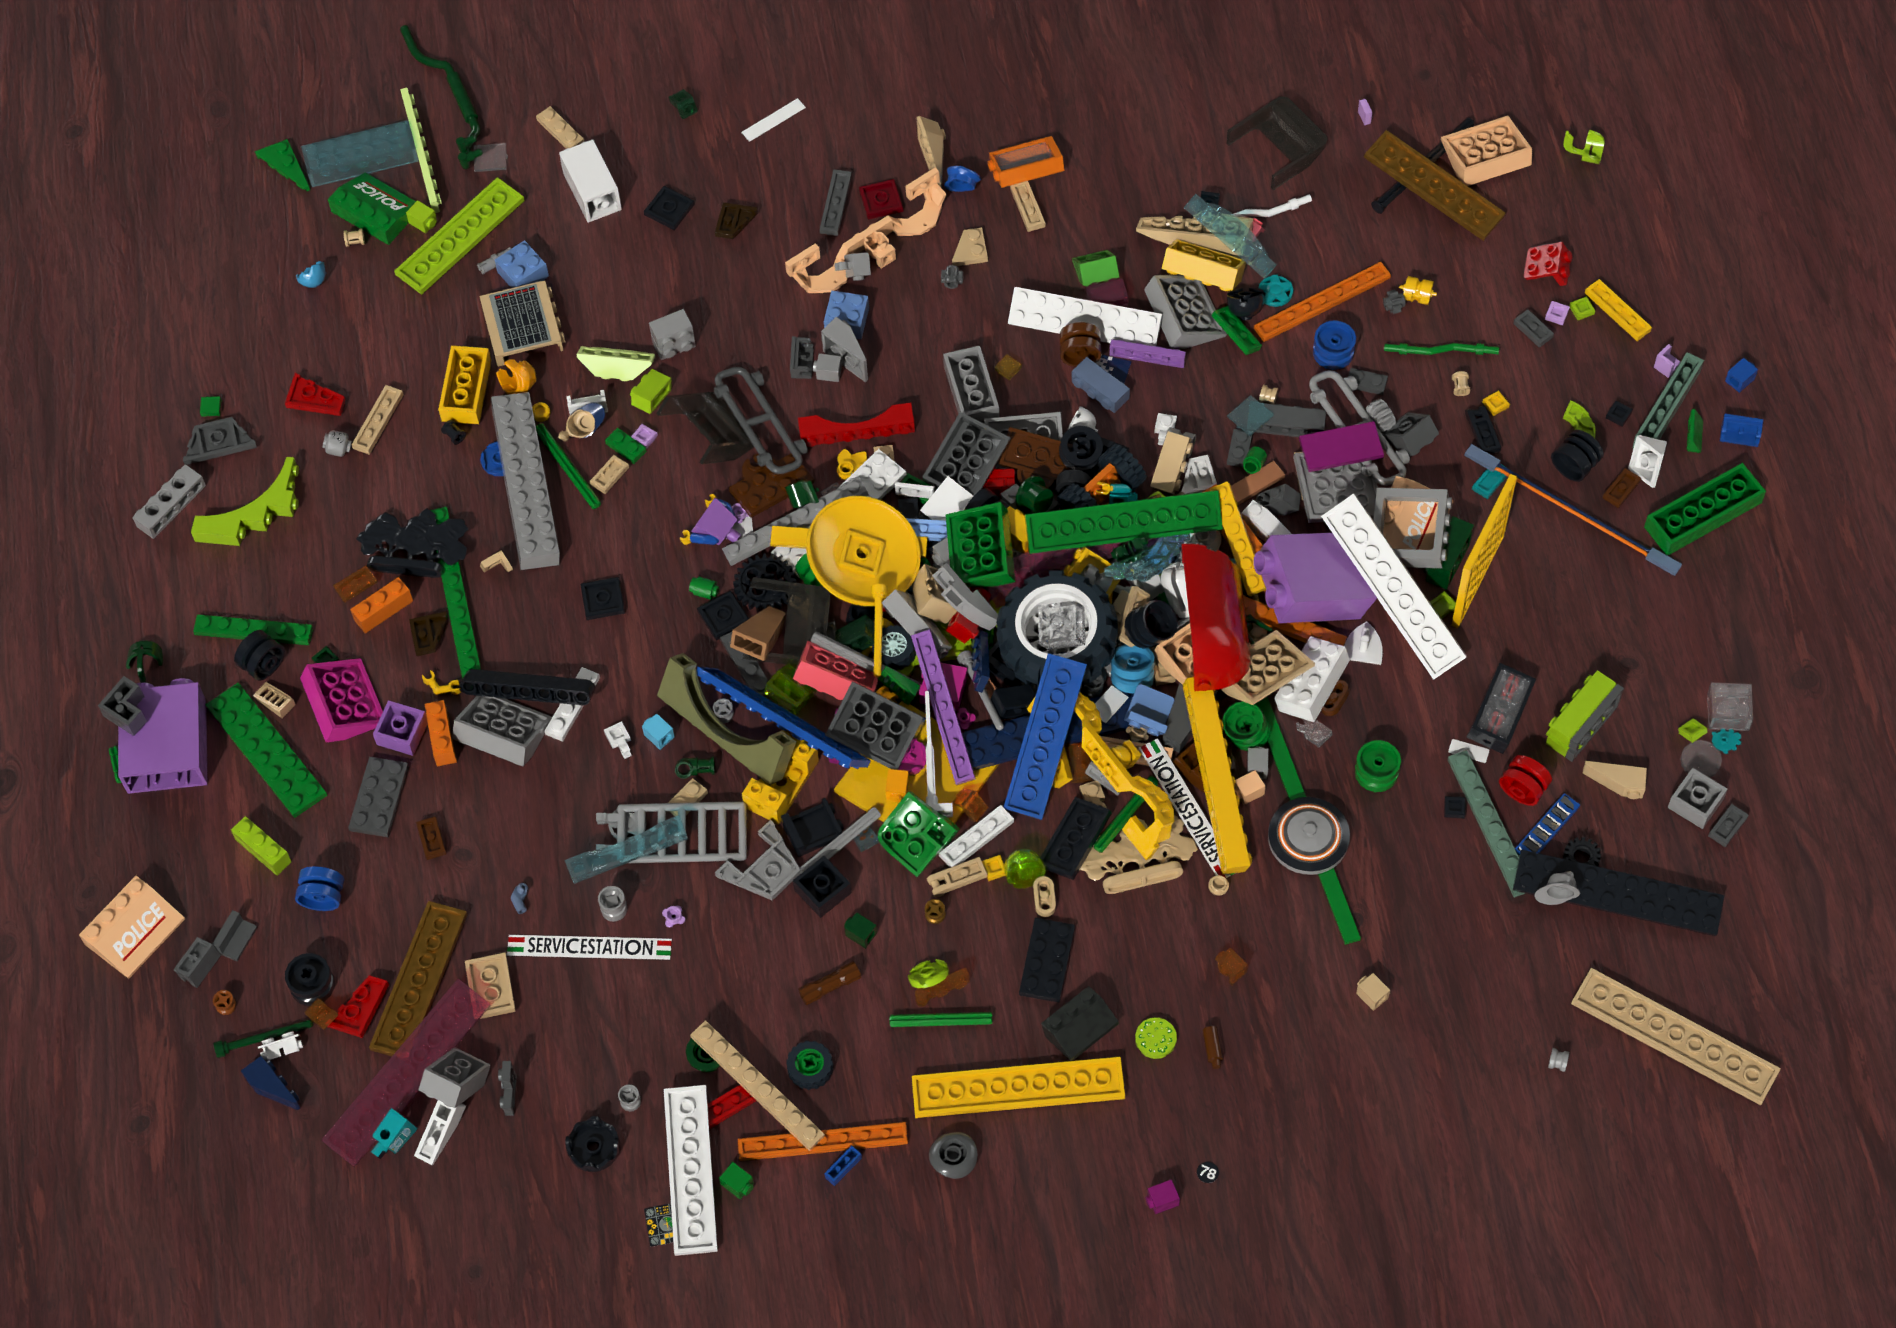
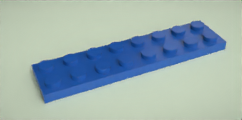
[1003,653,1087,820]

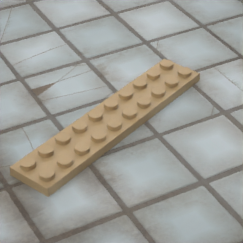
[1571,968,1781,1105]

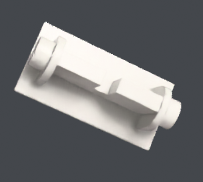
[258,1031,303,1060]

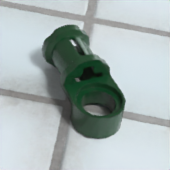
[675,757,715,779]

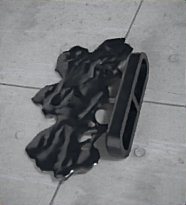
[356,508,468,578]

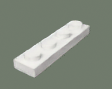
[545,667,600,742]
[939,805,1014,868]

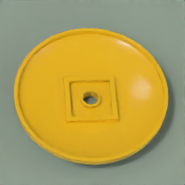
[806,496,921,606]

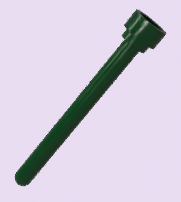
[213,1020,313,1058]

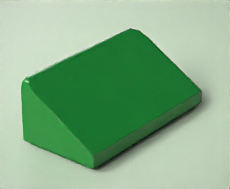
[1686,409,1703,453]

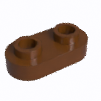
[1321,680,1350,716]

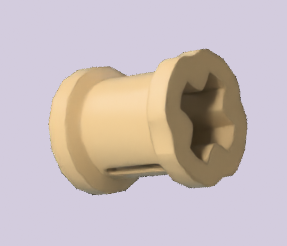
[344,228,365,247]
[1452,371,1470,396]

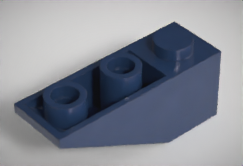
[241,1056,300,1110]

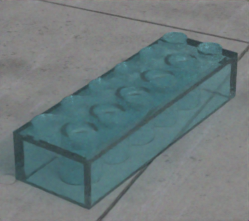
[301,120,419,187]

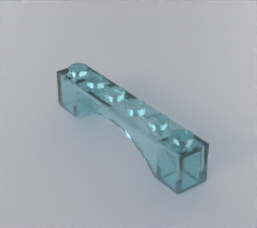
[565,815,688,884]

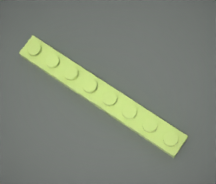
[400,88,442,213]

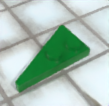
[255,139,310,191]

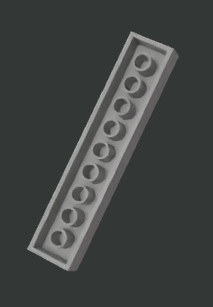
[491,392,559,570]

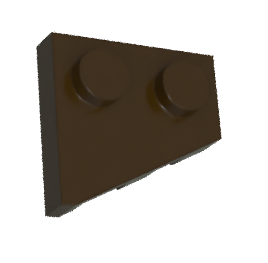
[715,202,758,239]
[409,611,448,656]

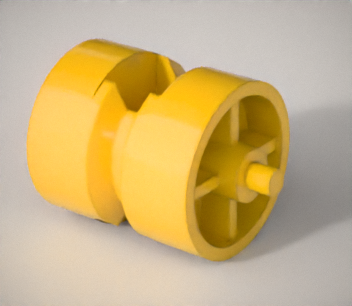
[1399,276,1437,305]

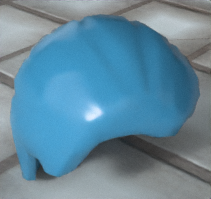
[296,261,326,288]

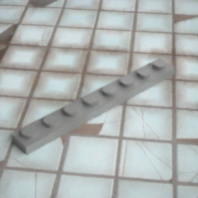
[722,478,869,566]

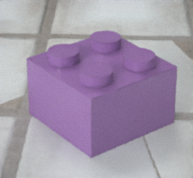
[373,700,428,756]

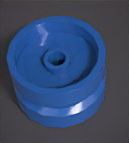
[1313,320,1356,370]
[295,866,344,911]

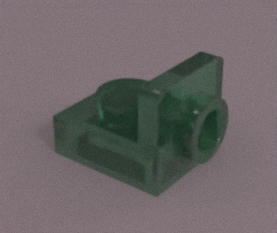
[668,89,698,119]

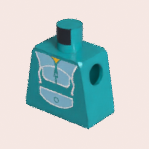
[371,1108,418,1159]

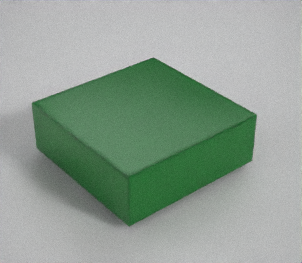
[200,396,221,417]

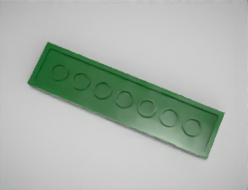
[205,683,328,818]

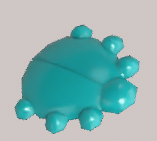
[1712,728,1741,754]

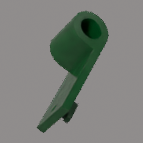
[785,480,819,509]

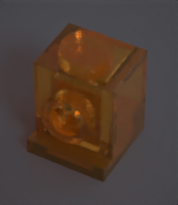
[1215,948,1248,985]

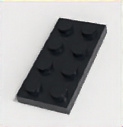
[1037,797,1112,880]
[1019,918,1075,1003]

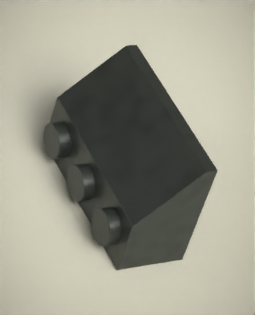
[1041,986,1119,1061]

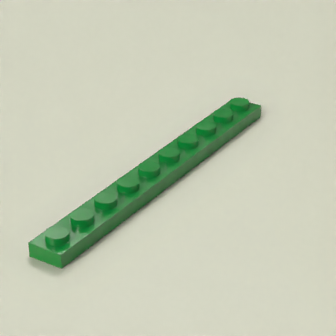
[431,507,481,678]

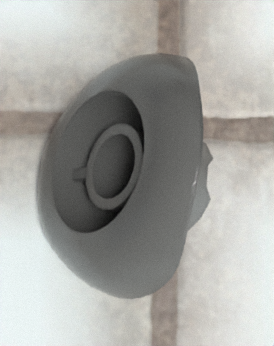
[929,1132,977,1179]

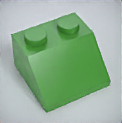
[1072,250,1119,287]

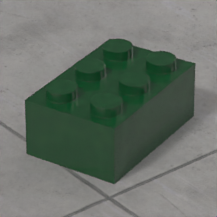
[1424,516,1474,590]

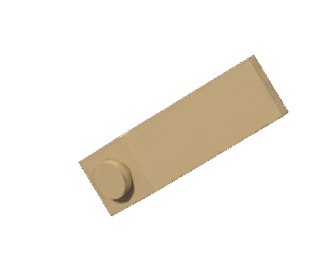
[1583,761,1647,799]

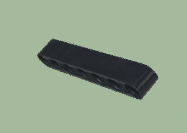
[459,669,596,705]

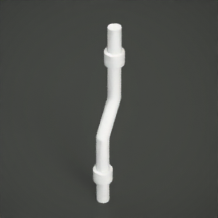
[1229,194,1312,217]

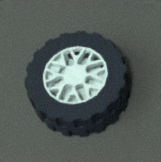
[872,625,916,671]

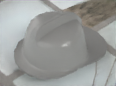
[1534,871,1580,905]

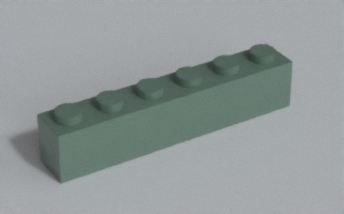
[1632,352,1704,448]

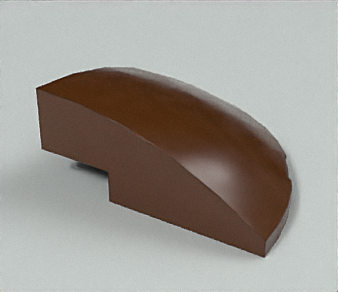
[1172,730,1236,793]

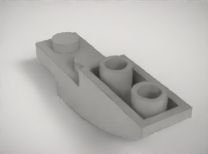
[932,563,998,631]

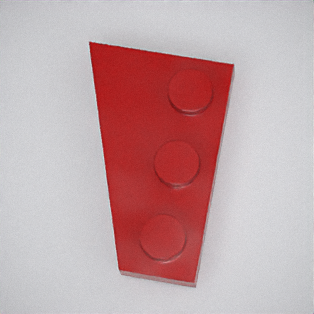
[285,373,346,416]
[325,975,389,1038]

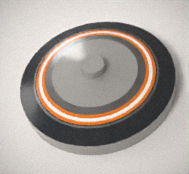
[1268,797,1350,875]

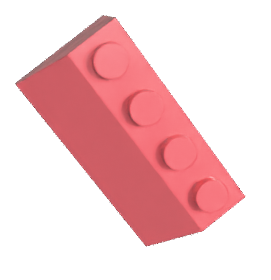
[793,641,878,700]

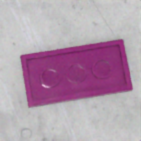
[1299,421,1384,472]

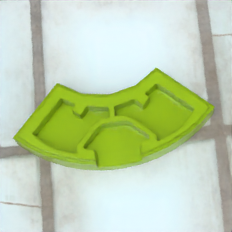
[1563,400,1596,438]

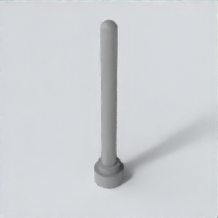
[957,650,1004,730]

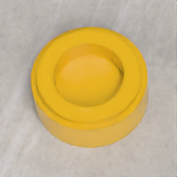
[532,402,550,422]

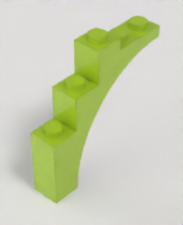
[191,457,299,546]

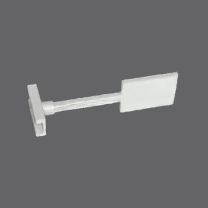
[925,691,953,817]

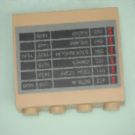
[480,280,565,367]

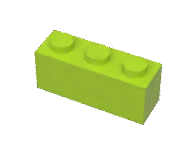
[231,816,291,876]

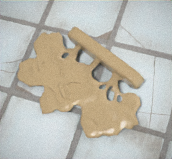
[1080,815,1198,894]

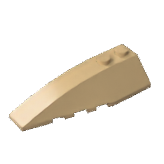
[1136,214,1254,258]

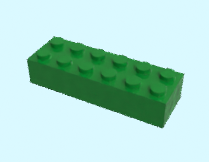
[1644,463,1766,556]

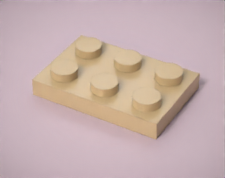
[465,953,516,1020]

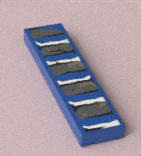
[1515,793,1580,855]

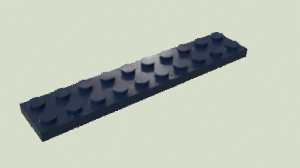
[962,691,1134,771]

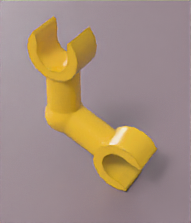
[422,670,461,695]

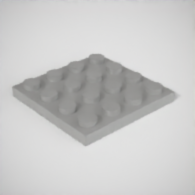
[1293,453,1378,523]

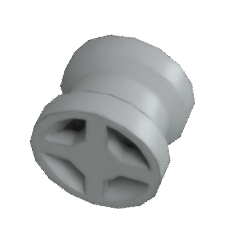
[713,699,734,723]
[1548,1048,1569,1072]

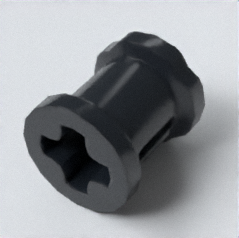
[441,420,466,445]

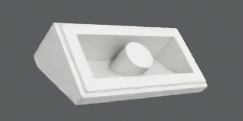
[895,482,936,499]

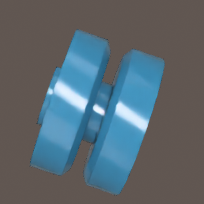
[1111,645,1155,693]

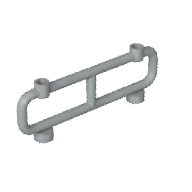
[1309,370,1410,486]

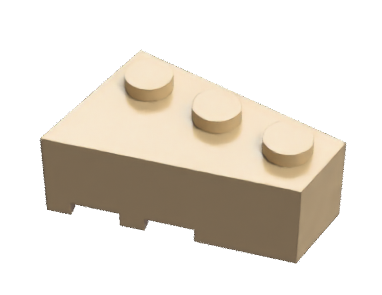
[912,564,957,624]

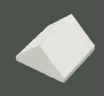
[1628,435,1667,488]

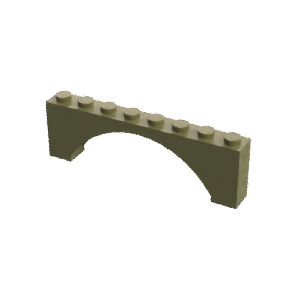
[657,653,796,785]

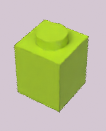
[406,200,437,234]

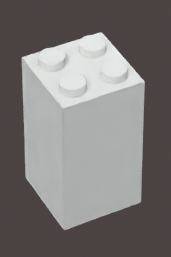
[559,140,622,223]

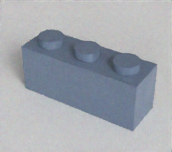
[1072,357,1130,413]

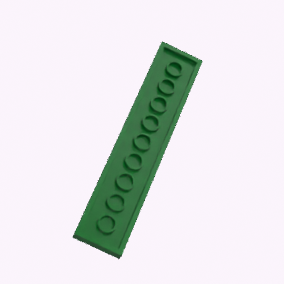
[1024,490,1223,554]

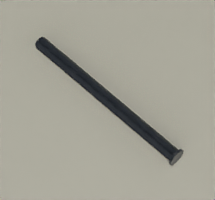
[1371,117,1475,214]

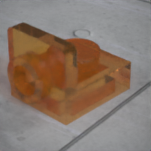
[952,788,989,822]
[304,998,338,1030]

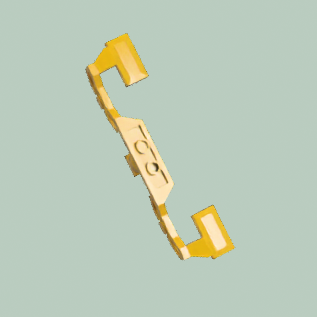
[1027,692,1174,860]

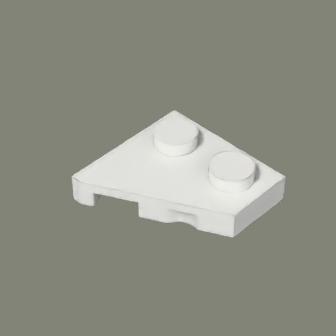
[1181,455,1217,494]

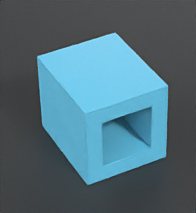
[642,714,675,750]

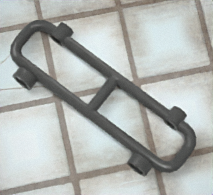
[714,367,807,474]

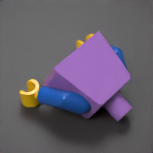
[680,494,741,545]

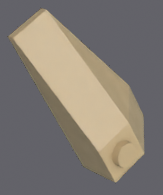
[917,116,946,188]

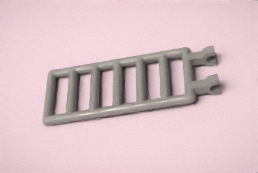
[596,802,747,863]

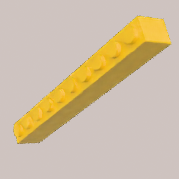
[1182,677,1252,875]

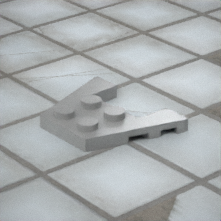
[715,820,801,900]

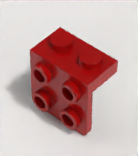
[1524,242,1572,286]

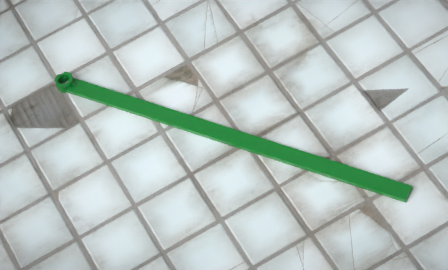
[1255,696,1361,945]

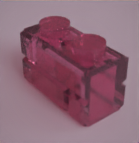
[1086,278,1128,306]

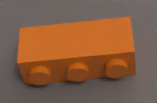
[350,577,413,633]
[424,700,457,767]

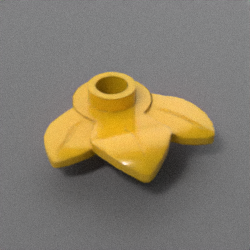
[837,449,867,480]

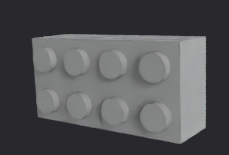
[943,346,999,424]

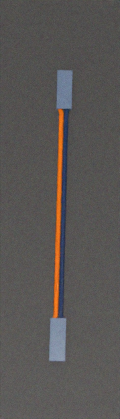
[1464,444,1682,576]

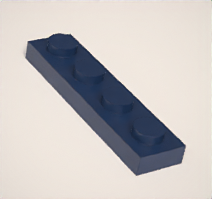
[971,631,990,693]

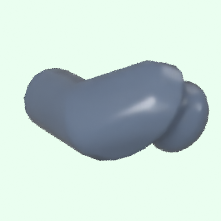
[511,883,528,914]

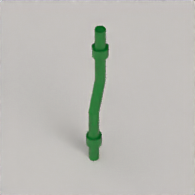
[1384,343,1499,355]

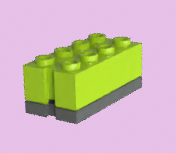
[1546,670,1624,762]

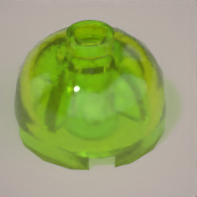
[1004,849,1046,889]

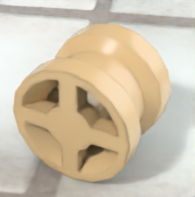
[1259,385,1278,405]

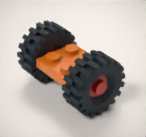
[1057,444,1147,510]

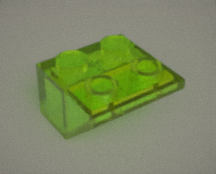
[764,664,817,715]

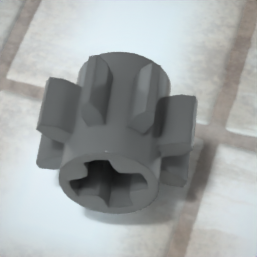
[941,265,963,289]
[1383,290,1405,314]

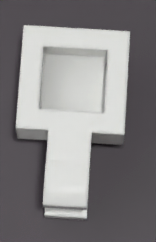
[1155,413,1177,446]
[604,721,632,759]

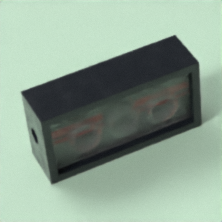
[1466,663,1536,754]

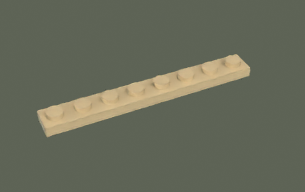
[690,1020,825,1151]

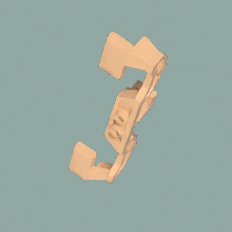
[785,167,946,293]

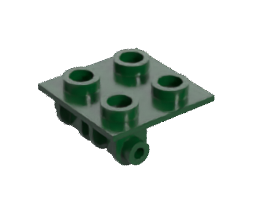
[1107,536,1153,570]

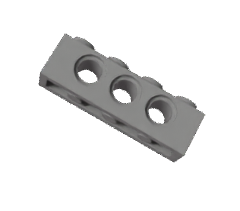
[133,465,206,539]

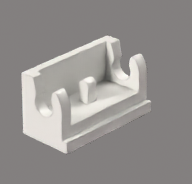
[566,390,608,415]

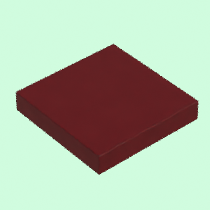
[859,179,903,220]

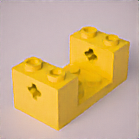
[742,730,819,825]

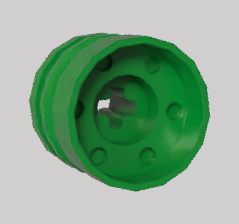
[1222,701,1271,751]

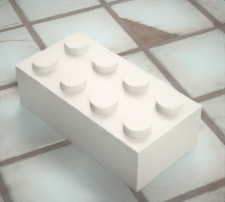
[1275,636,1350,722]

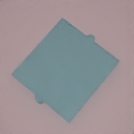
[1227,395,1274,436]

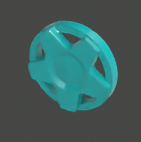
[1258,275,1293,307]

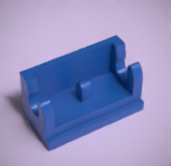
[1720,414,1763,447]

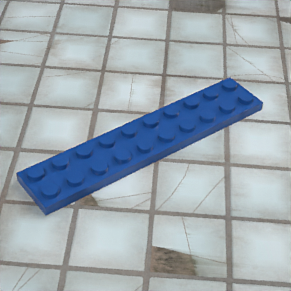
[696,667,871,769]

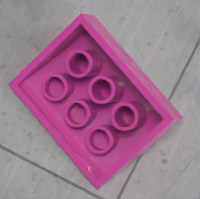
[300,658,383,742]

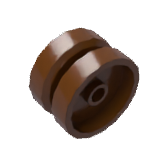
[1060,322,1101,367]

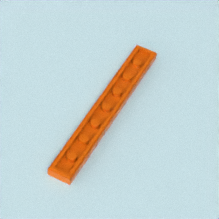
[1254,261,1391,342]
[738,1122,908,1161]

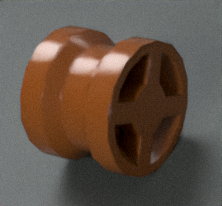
[213,990,236,1015]

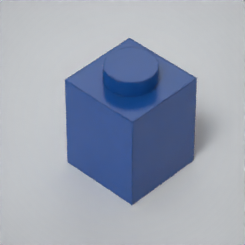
[1725,358,1758,393]

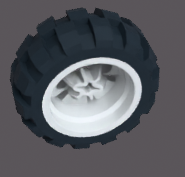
[996,570,1118,686]

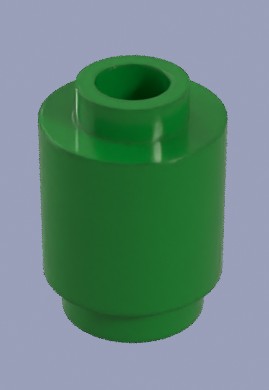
[1243,447,1267,474]
[689,576,720,600]

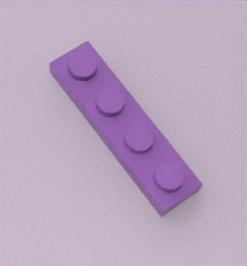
[1110,339,1186,368]

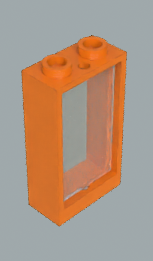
[987,136,1064,188]

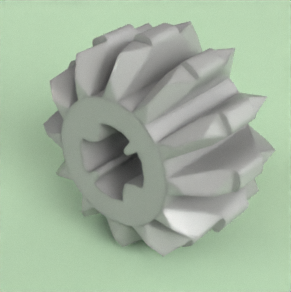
[1366,399,1396,432]

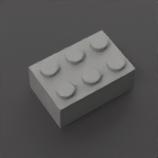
[419,1047,490,1108]

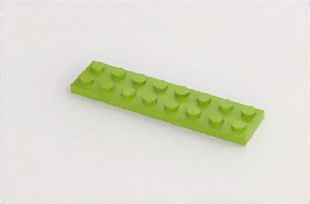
[394,177,525,295]

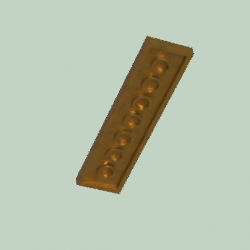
[1364,130,1506,241]
[369,901,467,1061]

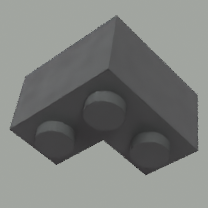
[98,676,147,736]

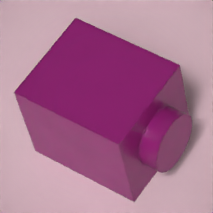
[1145,1179,1180,1214]

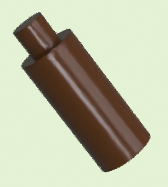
[1202,1026,1223,1069]

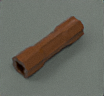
[798,961,861,1005]

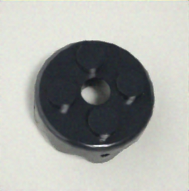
[565,1116,620,1172]

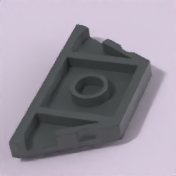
[183,417,257,465]

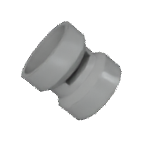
[618,1084,641,1112]

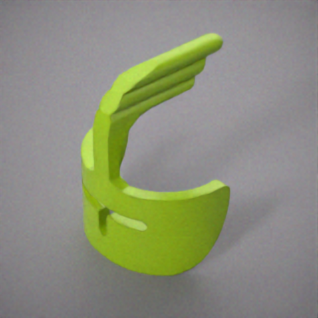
[1564,130,1605,164]

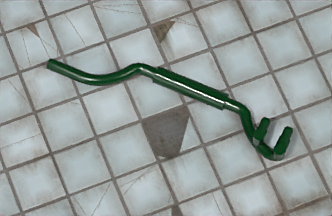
[400,25,483,169]

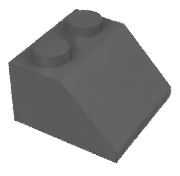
[1382,412,1439,456]

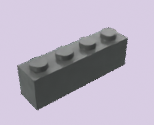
[1247,402,1326,437]

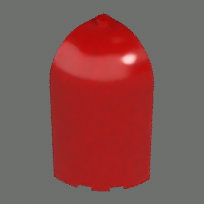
[1181,544,1251,691]

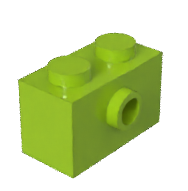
[630,369,671,414]

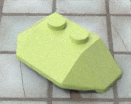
[577,346,655,381]

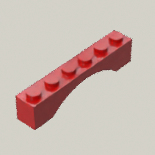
[798,403,915,447]

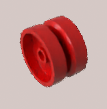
[1499,755,1552,806]

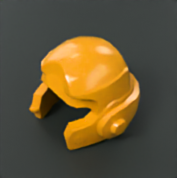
[496,359,536,394]

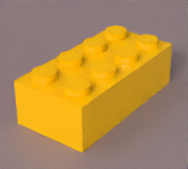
[1162,239,1246,291]
[438,346,492,424]

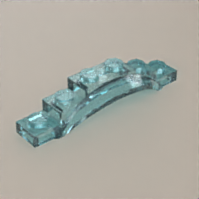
[1184,194,1277,279]
[1104,534,1190,581]

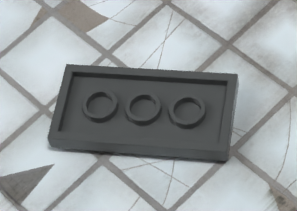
[348,757,409,837]

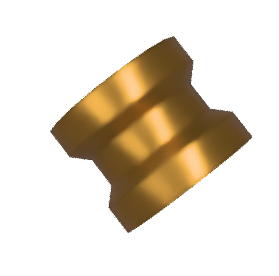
[925,899,945,924]

